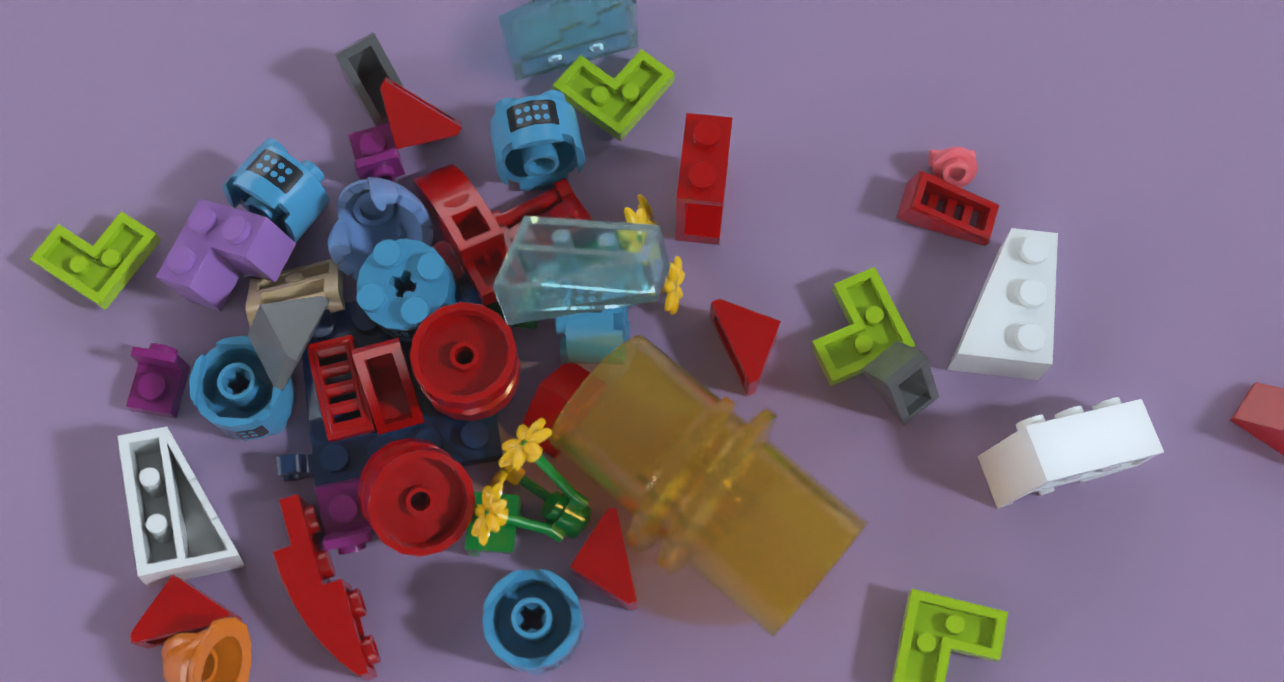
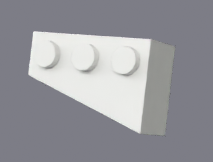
[947,228,1058,380]
[977,397,1164,509]
[117,426,245,587]

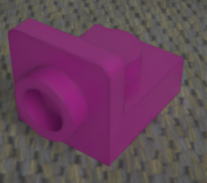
[348,123,406,182]
[126,343,190,419]
[315,477,376,554]

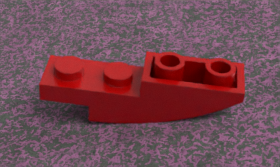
[413,163,527,306]
[272,494,380,680]

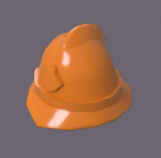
[161,616,252,682]

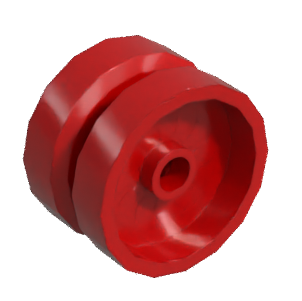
[410,302,521,421]
[357,438,476,557]

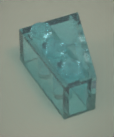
[498,0,638,81]
[493,216,670,325]

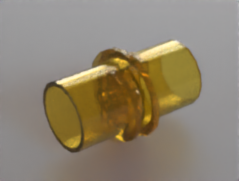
[549,335,869,637]

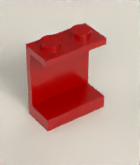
[675,113,733,245]

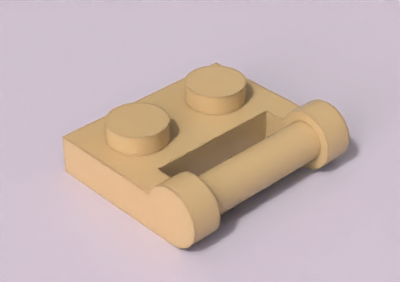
[246,259,345,328]

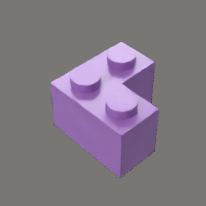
[156,199,296,311]

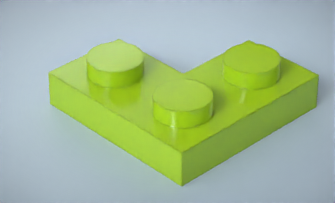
[553,49,675,142]
[29,211,161,310]
[811,267,916,387]
[891,588,1008,682]

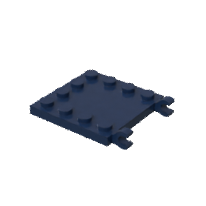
[277,283,503,487]

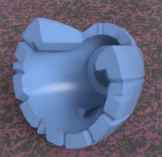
[327,177,433,280]

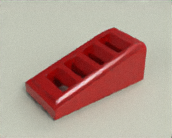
[896,170,1000,246]
[307,335,376,442]

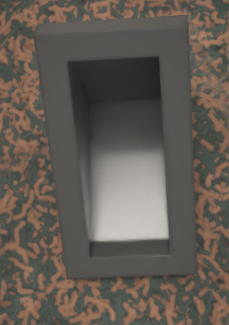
[335,32,404,126]
[248,296,329,391]
[861,341,939,425]

